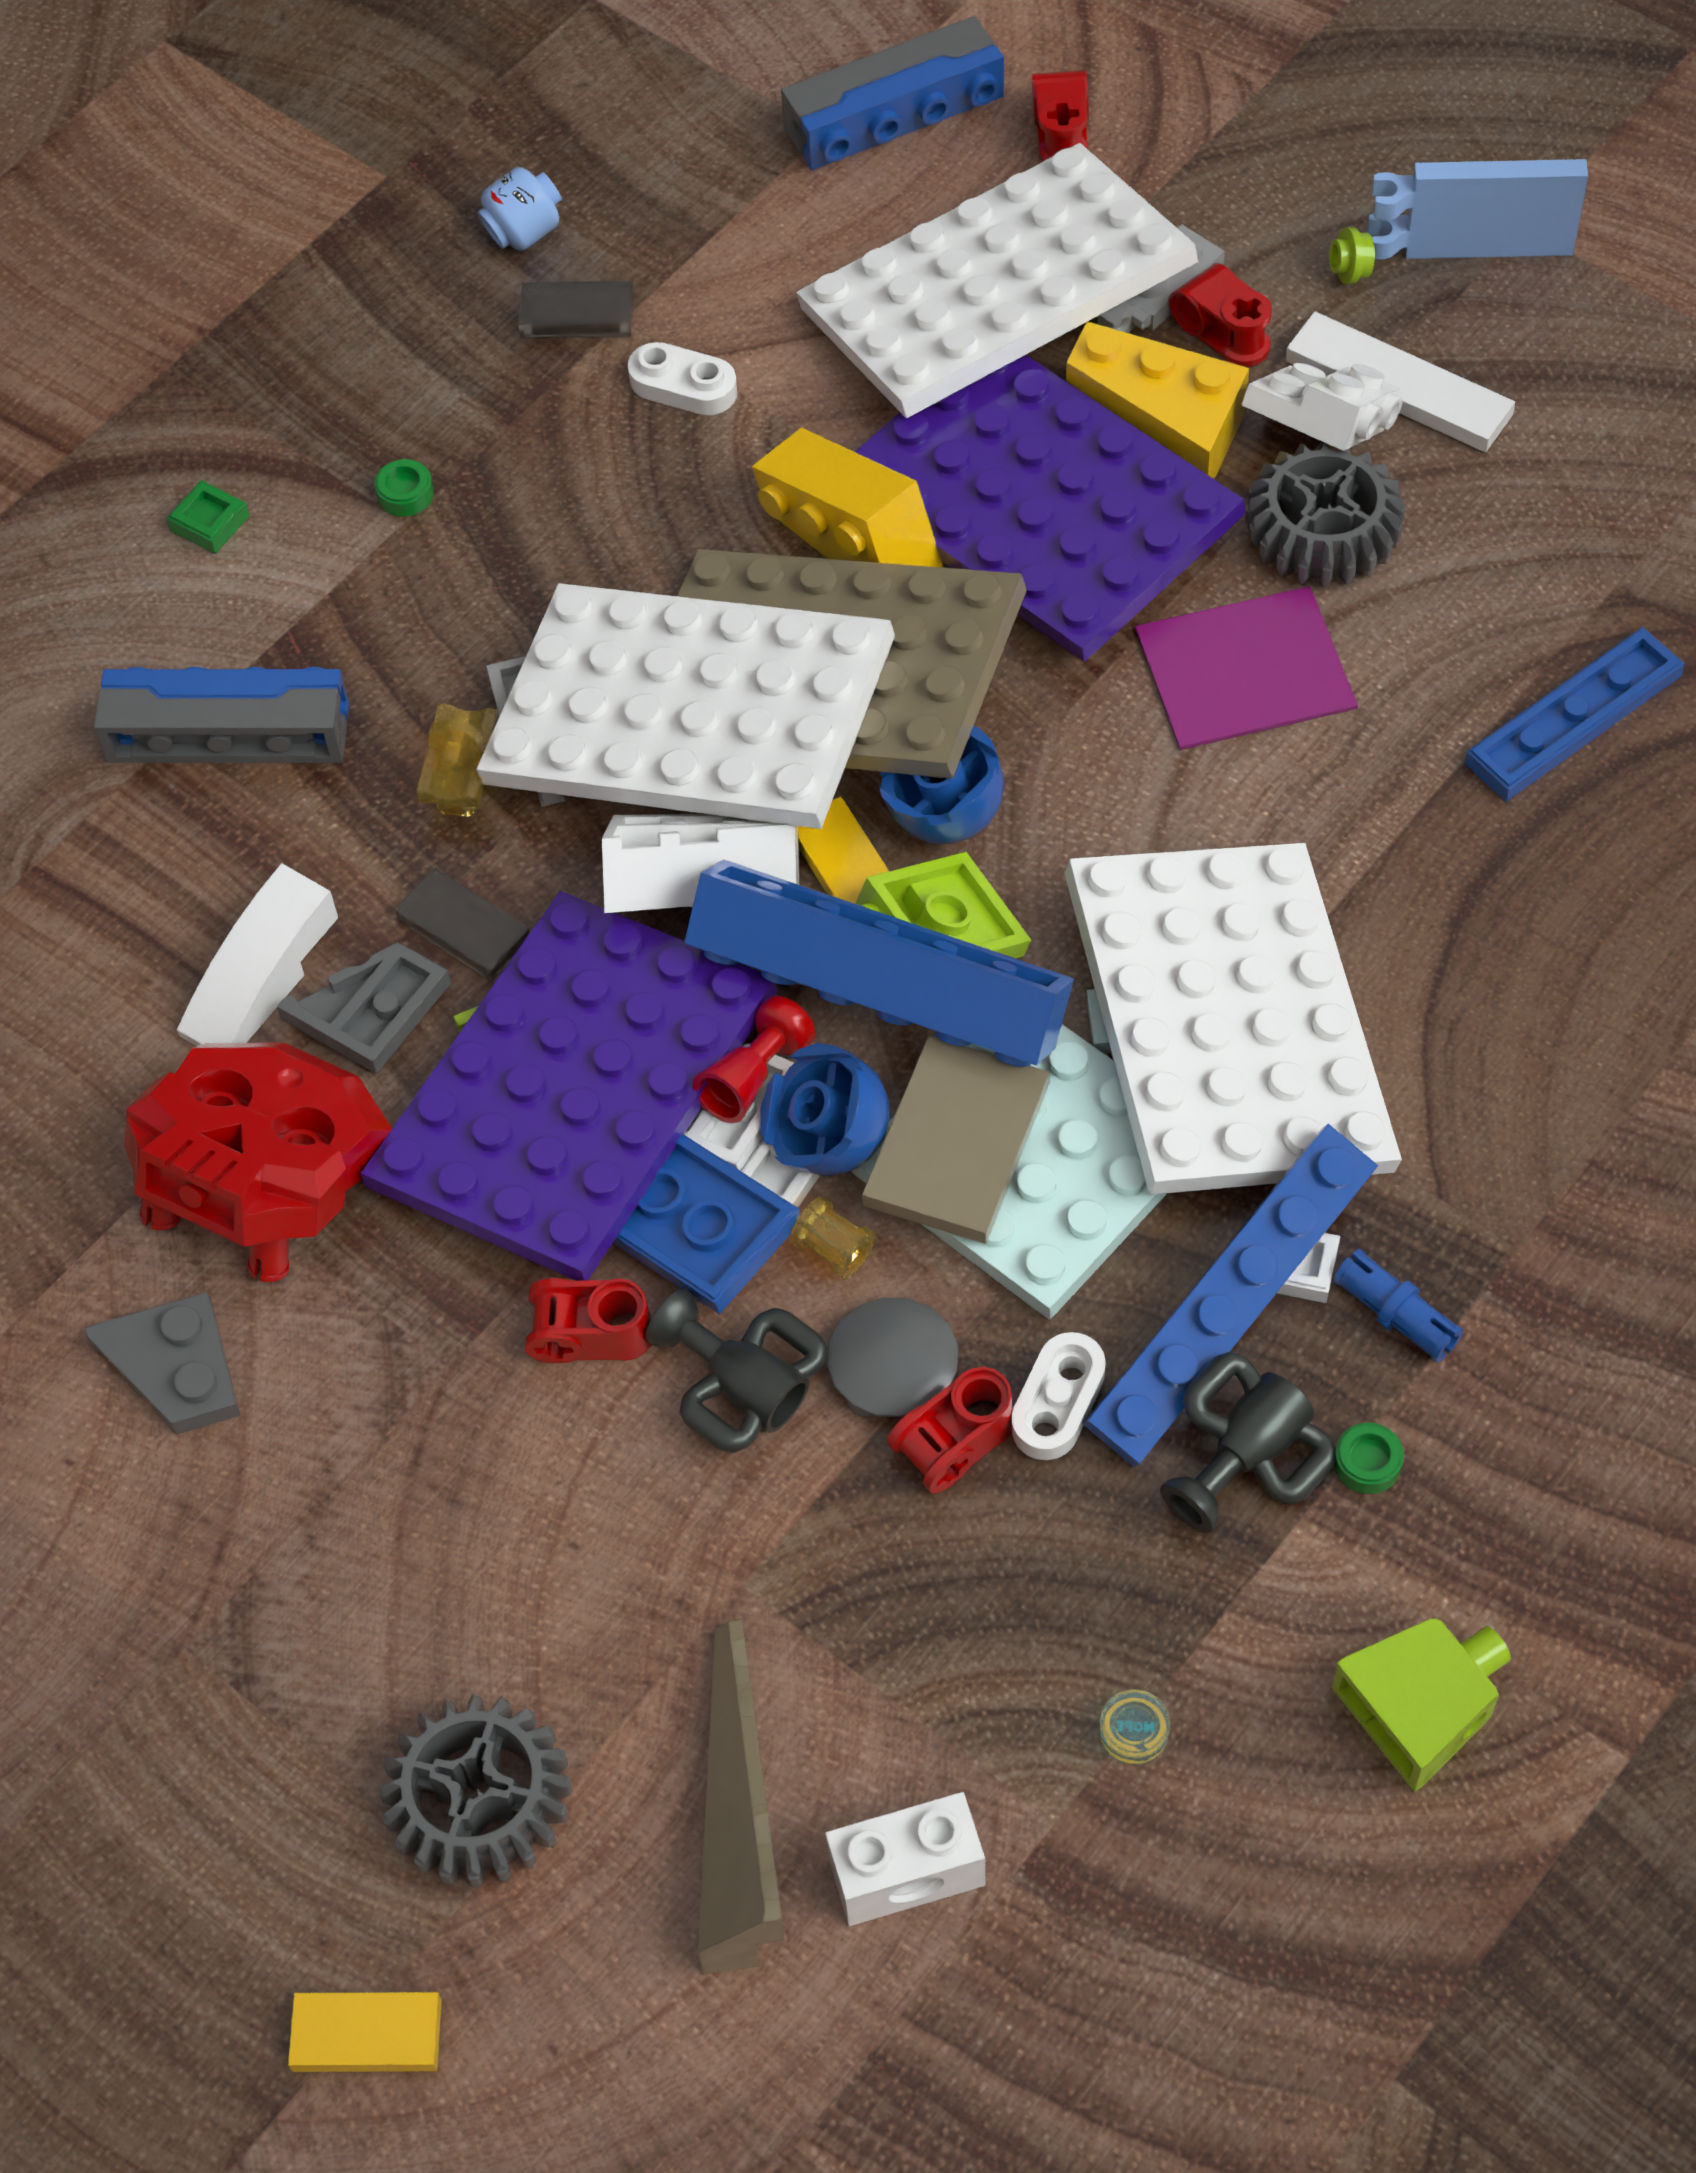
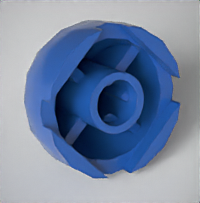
[880,725,1005,845]
[760,1043,890,1177]

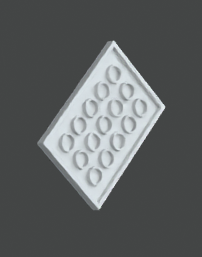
[796,143,1198,418]
[476,583,895,829]
[1064,843,1402,1195]

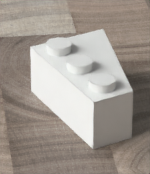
[602,814,799,913]

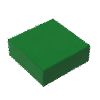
[166,480,250,554]

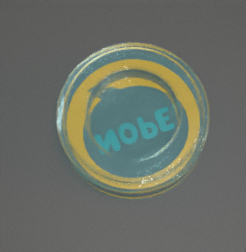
[1099,1689,1170,1765]

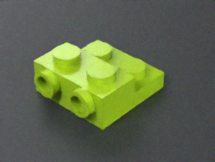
[855,852,1031,959]

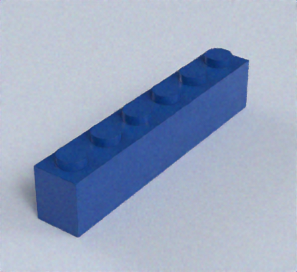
[684,859,1074,1067]

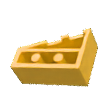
[1066,321,1249,480]
[751,427,944,568]

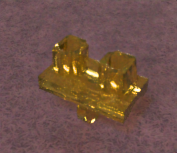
[417,703,499,817]

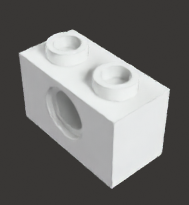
[825,1792,986,1926]

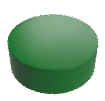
[374,459,434,517]
[1334,1423,1404,1494]

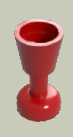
[692,996,816,1124]

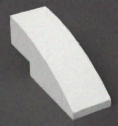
[177,863,338,1046]

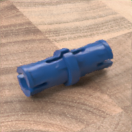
[1334,1249,1464,1363]

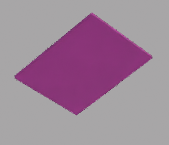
[1135,586,1358,750]

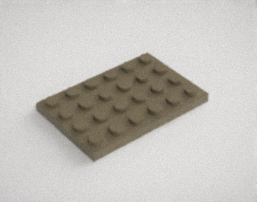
[677,549,1027,779]

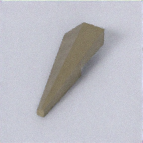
[698,1620,785,1975]

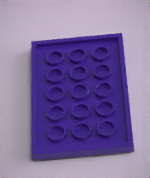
[855,355,1245,662]
[361,891,777,1281]

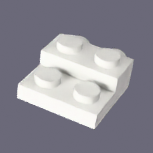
[1242,363,1402,451]

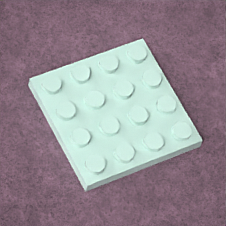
[852,1024,1167,1320]

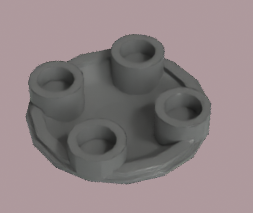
[827,1298,958,1417]

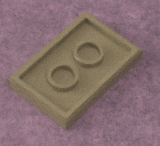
[862,1035,1050,1244]

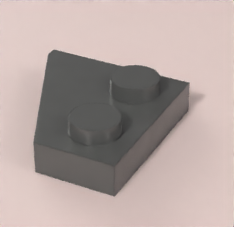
[277,942,451,1074]
[85,1292,241,1434]

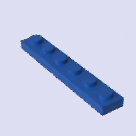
[1083,1123,1379,1467]

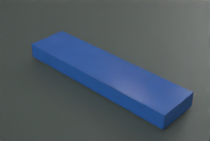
[1464,627,1685,802]

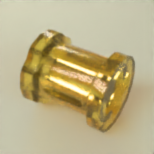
[789,1196,877,1280]

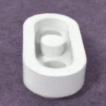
[628,342,737,415]
[1012,1332,1106,1460]

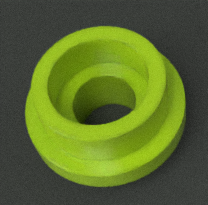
[1329,227,1375,284]

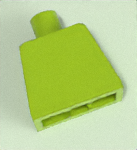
[1332,1618,1511,1792]

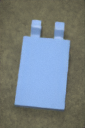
[1367,159,1588,259]

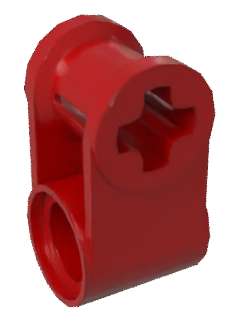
[1032,70,1089,162]
[1168,263,1272,367]
[525,1278,652,1364]
[886,1367,1013,1494]

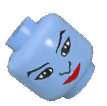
[477,167,562,251]

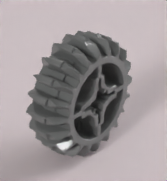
[1245,442,1405,589]
[379,1693,572,1888]

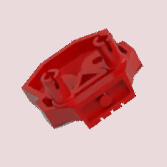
[124,1042,392,1282]

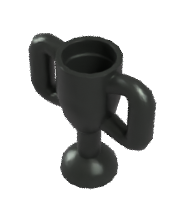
[646,1288,828,1453]
[1160,1351,1336,1534]

